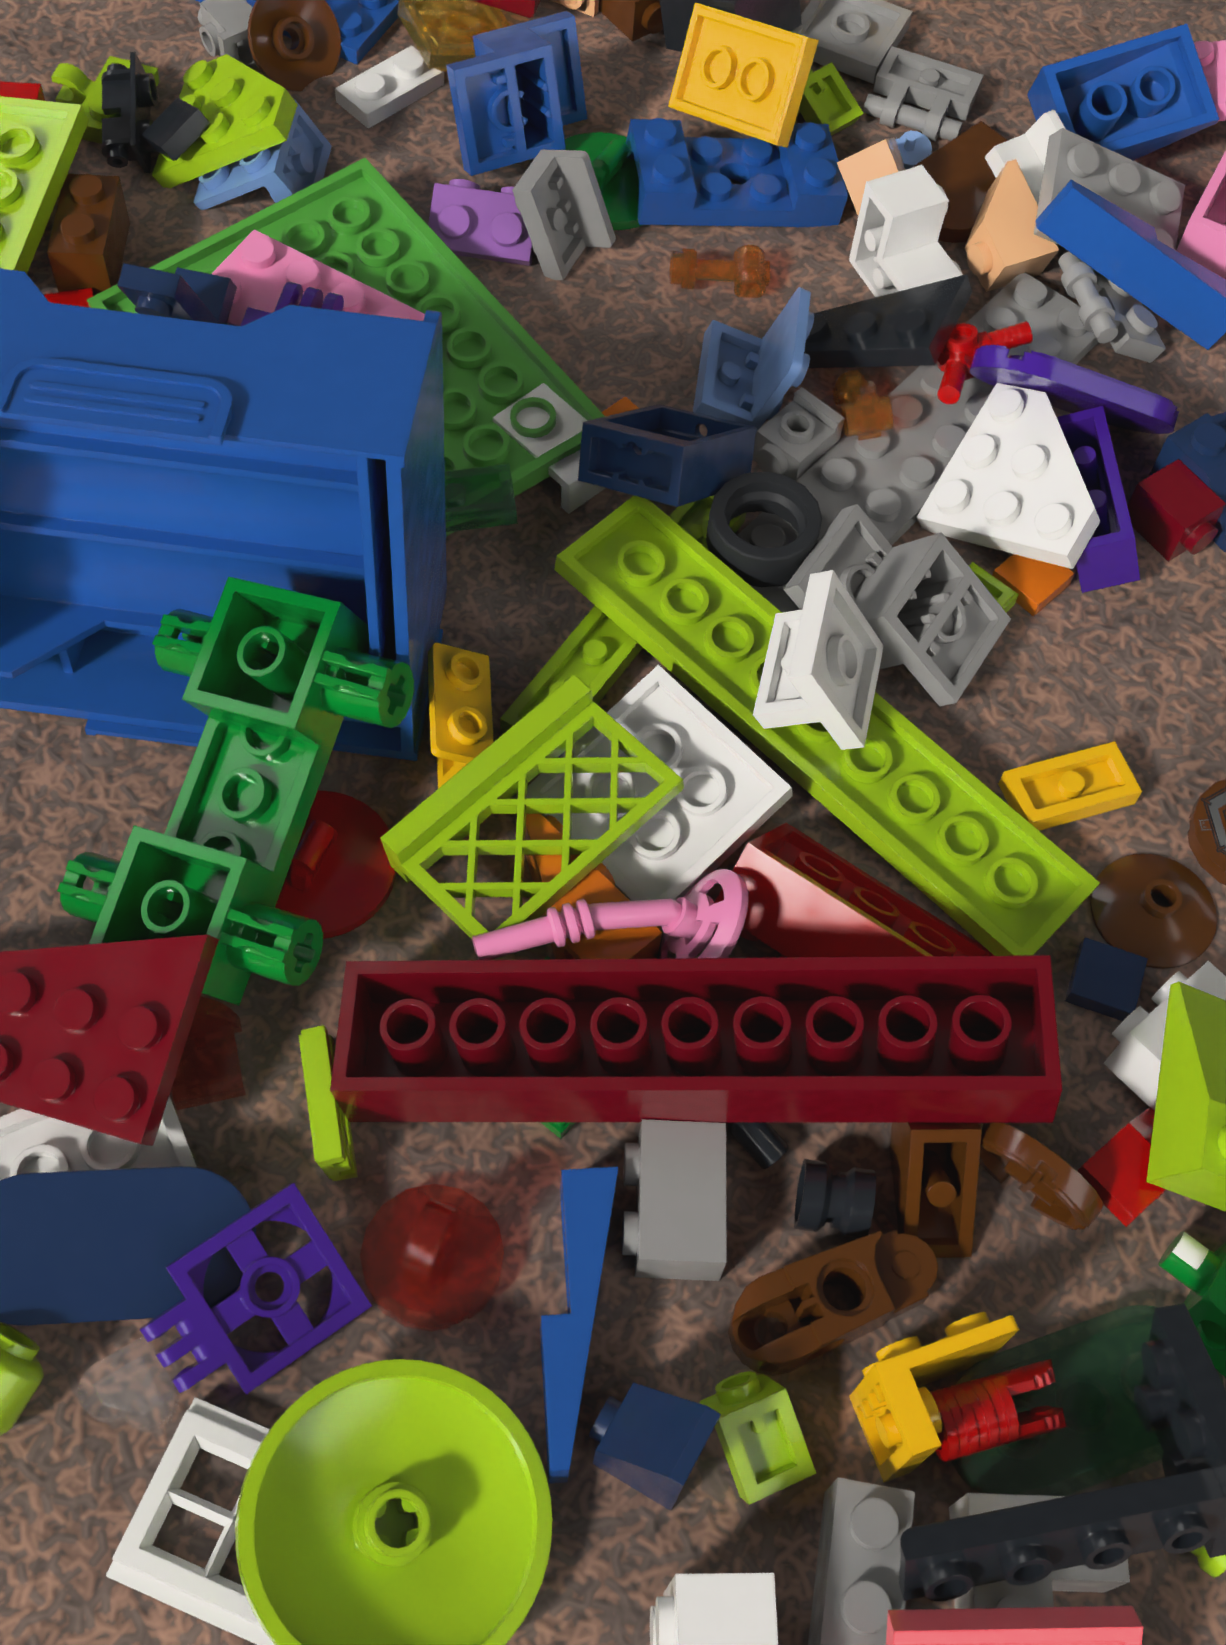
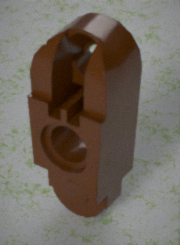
[728,1230,938,1376]

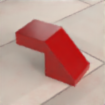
[1077,1107,1166,1227]

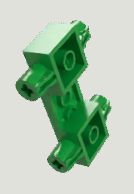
[57,576,414,1006]

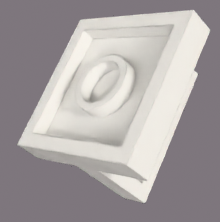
[753,570,884,750]

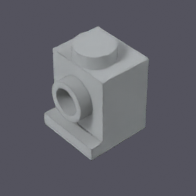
[198,0,258,69]
[753,387,845,481]

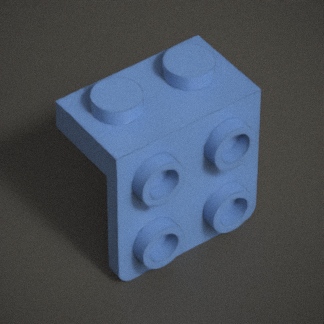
[693,287,814,432]

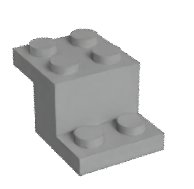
[783,504,1011,707]

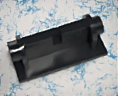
[101,52,158,173]

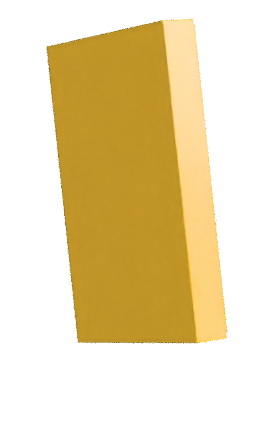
[668,2,819,148]

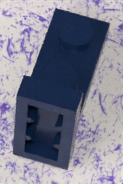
[117,263,237,325]

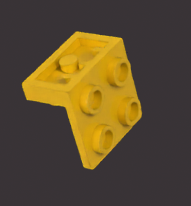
[849,1312,1020,1482]

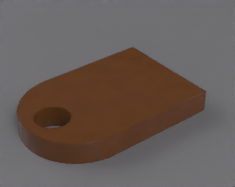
[913,121,1008,243]

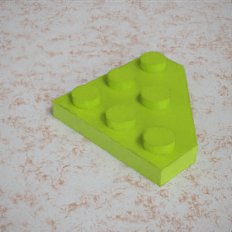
[152,54,298,188]

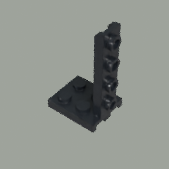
[899,1303,1226,1602]

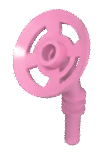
[472,869,748,960]

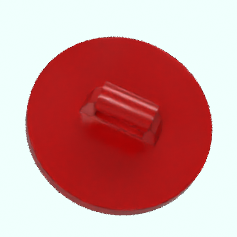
[275,791,396,939]

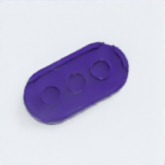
[969,345,1179,434]

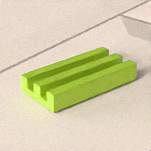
[298,1025,358,1181]

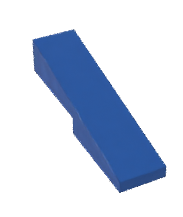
[1035,180,1226,350]
[540,1167,619,1483]

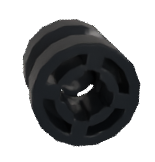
[794,1159,876,1239]

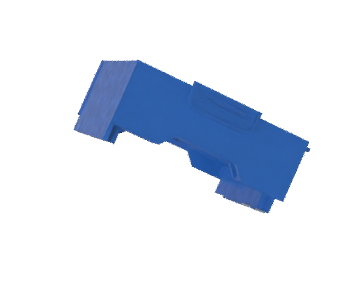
[0,268,447,761]

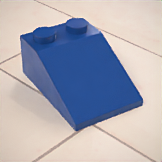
[1027,24,1219,160]

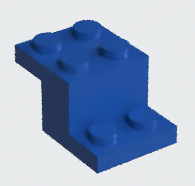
[446,11,587,176]

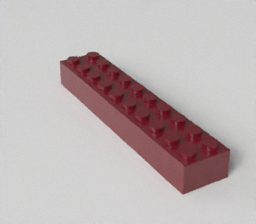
[330,955,1062,1123]

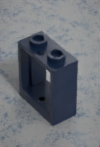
[578,404,757,507]

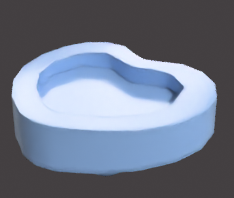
[895,131,932,170]

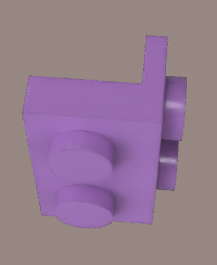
[428,179,533,266]

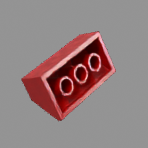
[714,822,994,958]

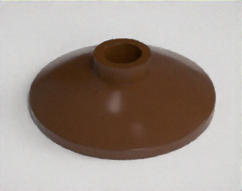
[248,0,341,92]
[1090,854,1217,969]

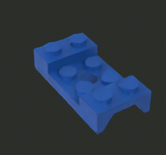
[626,118,848,227]

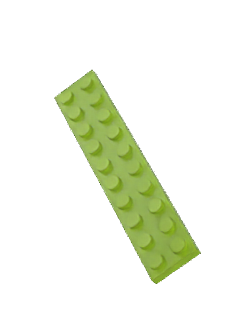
[554,495,1100,956]

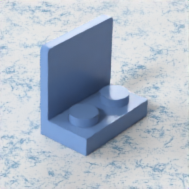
[193,99,332,210]

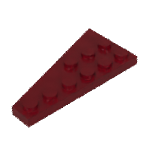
[0,934,219,1146]

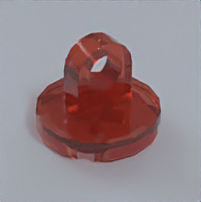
[360,1184,504,1332]

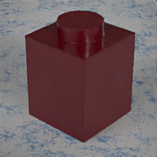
[1127,459,1226,562]

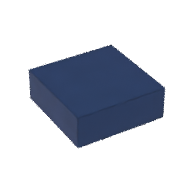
[1065,937,1148,1021]

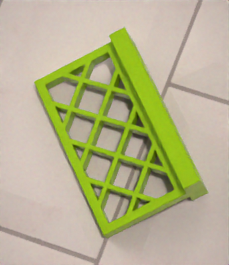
[380,674,684,939]

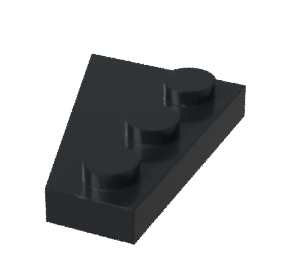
[804,274,973,368]

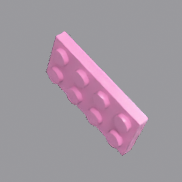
[212,229,425,326]

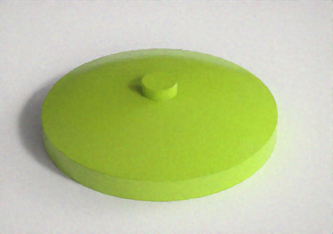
[235,1359,552,1645]

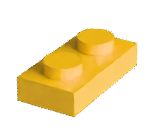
[998,741,1142,831]

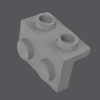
[512,150,616,280]

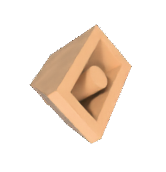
[837,137,905,216]
[964,159,1059,292]

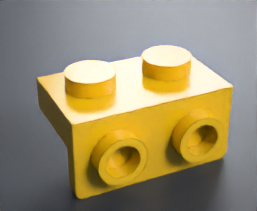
[428,643,494,789]

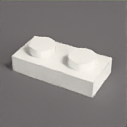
[335,45,444,128]

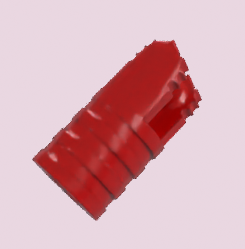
[930,1359,1066,1461]

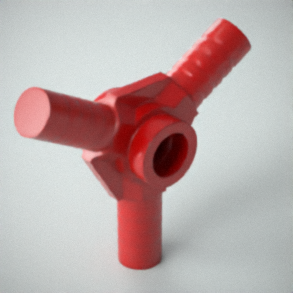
[936,321,1033,404]

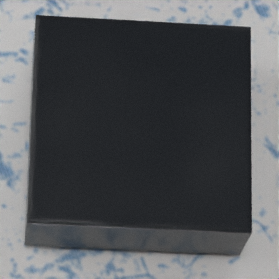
[141,97,210,161]

